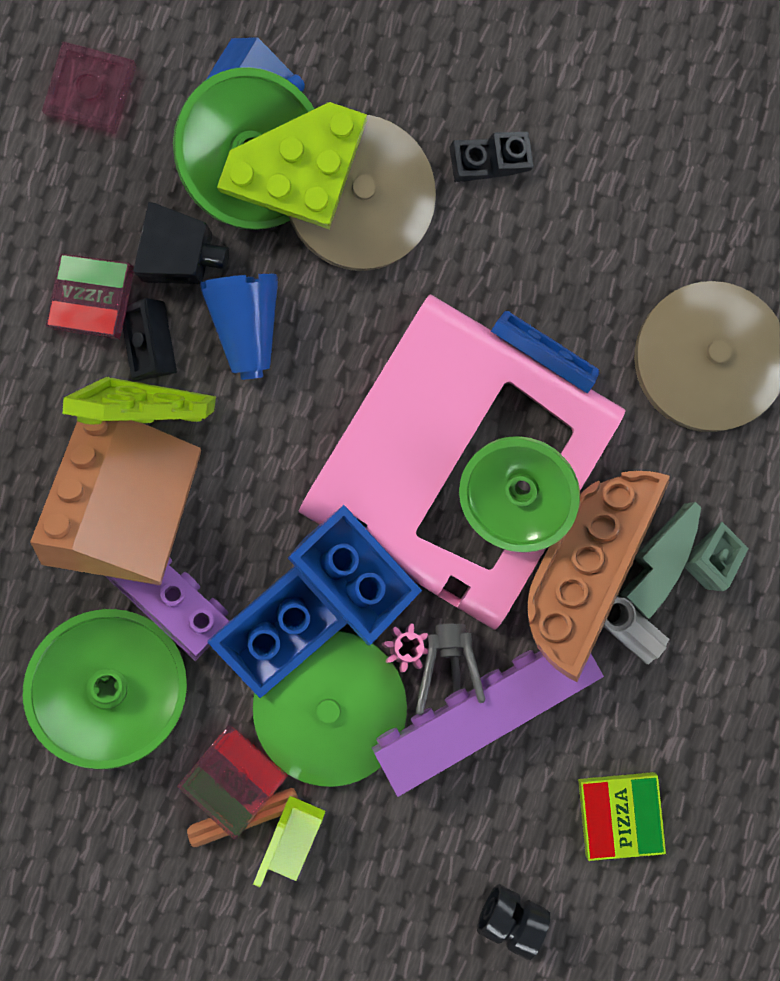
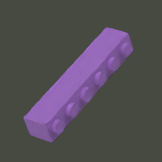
[372,650,604,797]

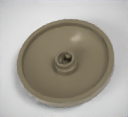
[289,115,436,271]
[634,281,780,432]

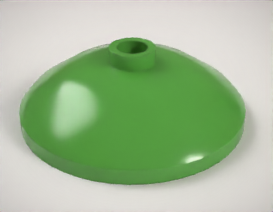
[459,436,580,552]

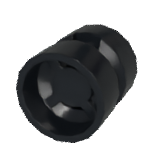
[477,884,550,960]

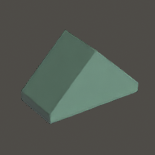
[685,522,749,591]

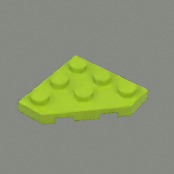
[217,102,367,230]
[62,377,216,425]

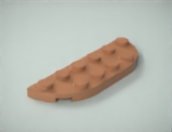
[528,471,670,682]

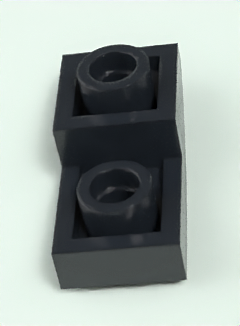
[449,132,534,182]

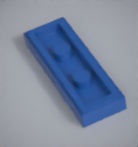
[491,311,600,394]

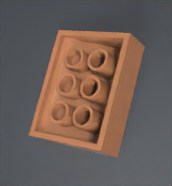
[30,420,201,585]

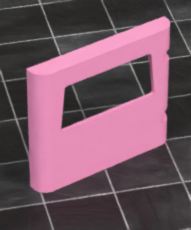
[299,294,626,630]

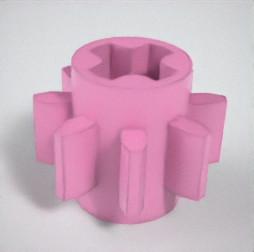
[382,623,428,673]

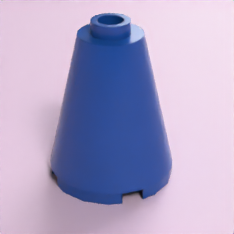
[200,274,278,380]

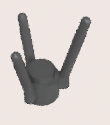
[416,624,485,715]

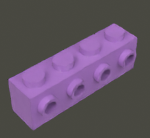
[105,557,229,661]

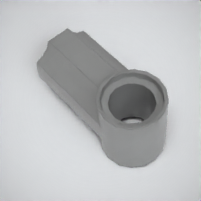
[603,596,670,664]

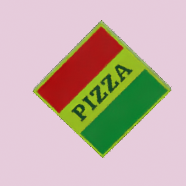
[578,772,666,861]

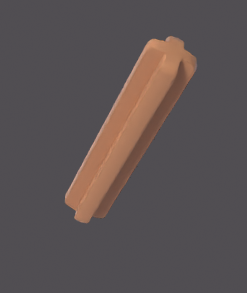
[187,788,299,847]

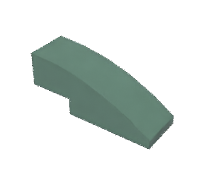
[618,502,701,619]

